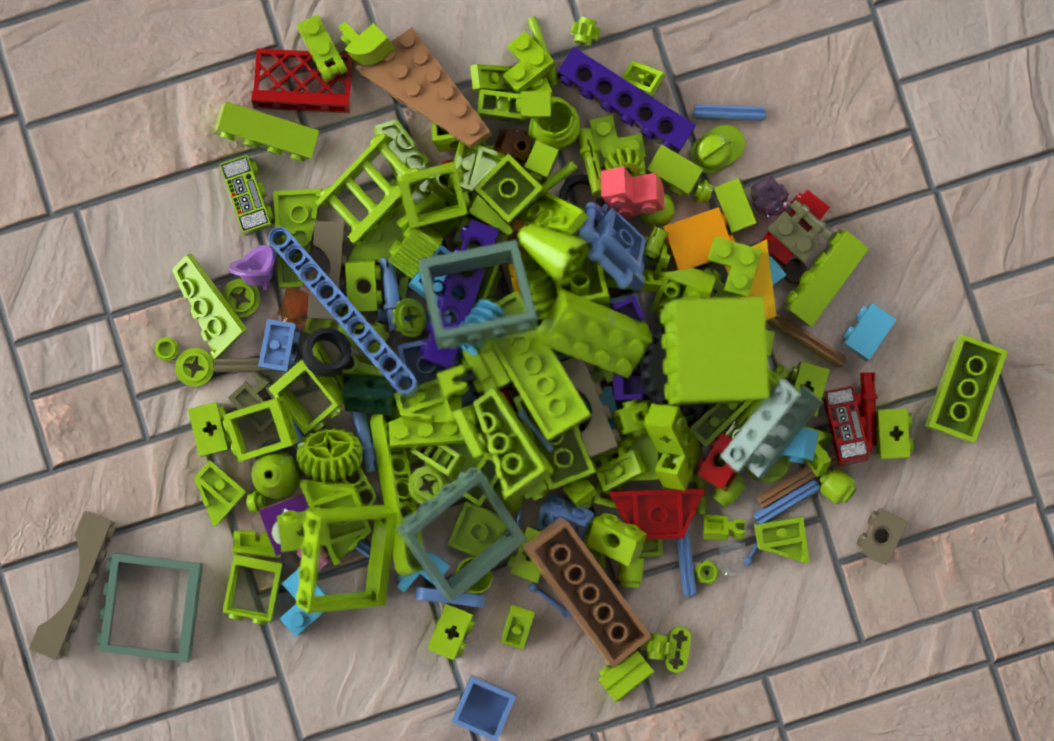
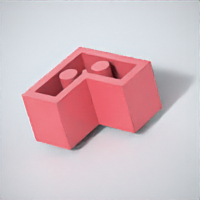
[601,166,665,219]

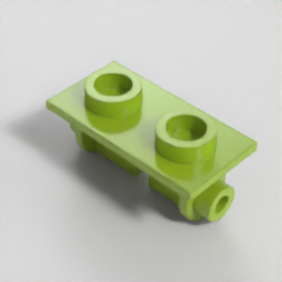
[232,529,281,558]

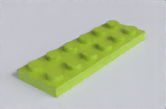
[489,290,591,442]

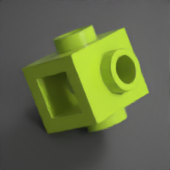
[611,399,650,436]

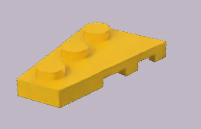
[724,239,777,322]

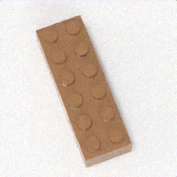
[522,517,651,667]

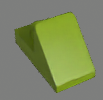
[470,64,513,94]
[803,426,832,477]
[500,605,535,649]

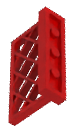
[251,49,353,113]

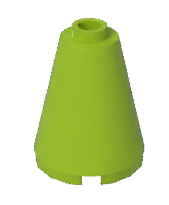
[518,224,589,285]
[251,450,301,499]

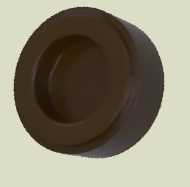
[782,259,807,284]

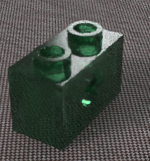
[343,374,398,415]

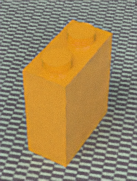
[662,207,735,270]

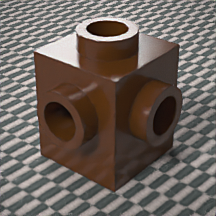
[493,128,534,163]

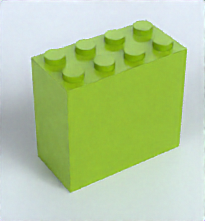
[661,297,769,405]

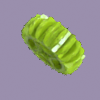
[296,427,363,482]

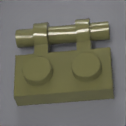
[768,199,832,263]
[228,371,275,434]

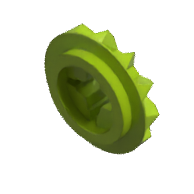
[222,279,261,318]
[392,298,426,337]
[175,348,214,387]
[407,466,447,504]

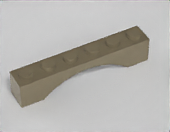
[29,511,116,660]

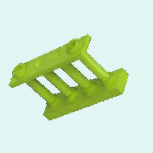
[316,133,427,246]

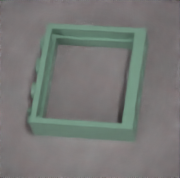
[419,240,537,349]
[396,467,527,602]
[97,553,203,662]

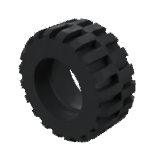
[638,327,718,416]

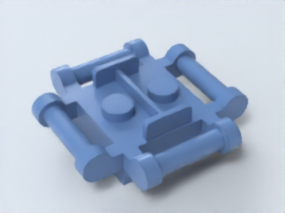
[579,202,649,290]

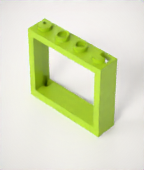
[296,505,397,614]

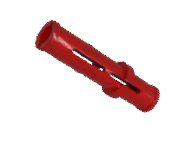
[859,372,878,446]

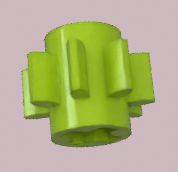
[570,17,601,46]
[641,633,673,660]

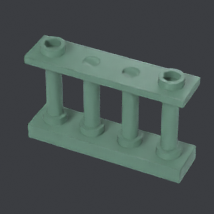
[721,378,823,478]

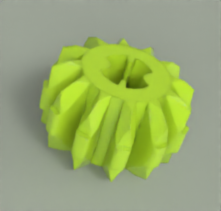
[604,145,646,177]

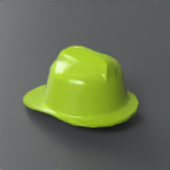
[691,125,745,173]

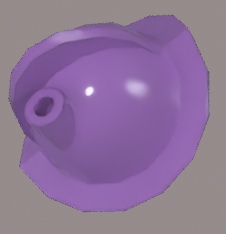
[229,245,275,290]

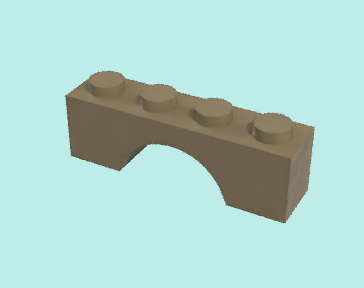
[307,221,349,321]
[560,357,621,459]

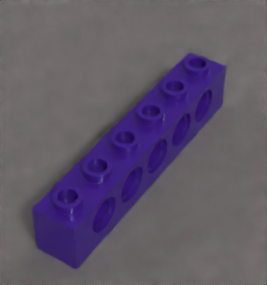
[557,47,696,153]
[419,219,499,370]

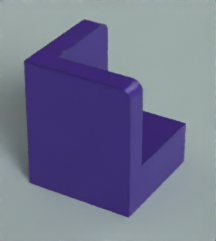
[611,296,645,321]
[613,375,648,402]

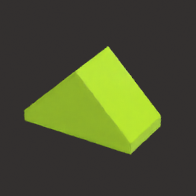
[622,60,666,97]

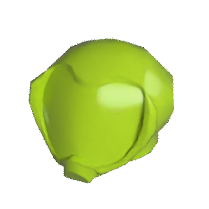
[528,97,581,150]

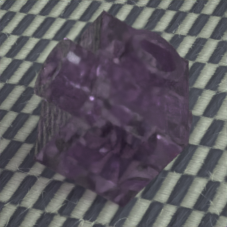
[751,175,789,219]

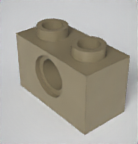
[856,508,908,566]

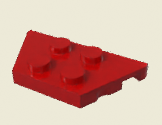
[610,488,705,540]

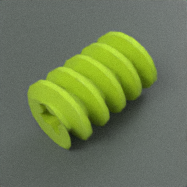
[523,264,557,320]

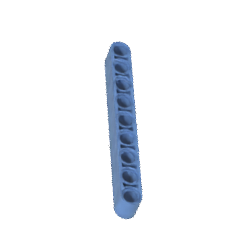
[268,227,419,397]

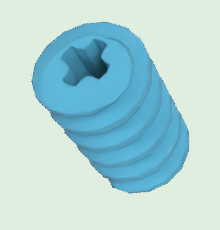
[459,300,506,356]

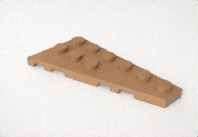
[353,27,492,149]

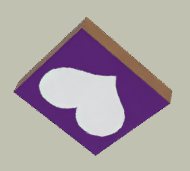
[259,493,309,556]

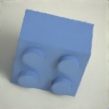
[451,674,516,741]

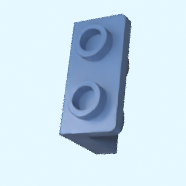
[258,319,301,374]
[536,494,594,543]

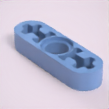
[415,586,486,607]

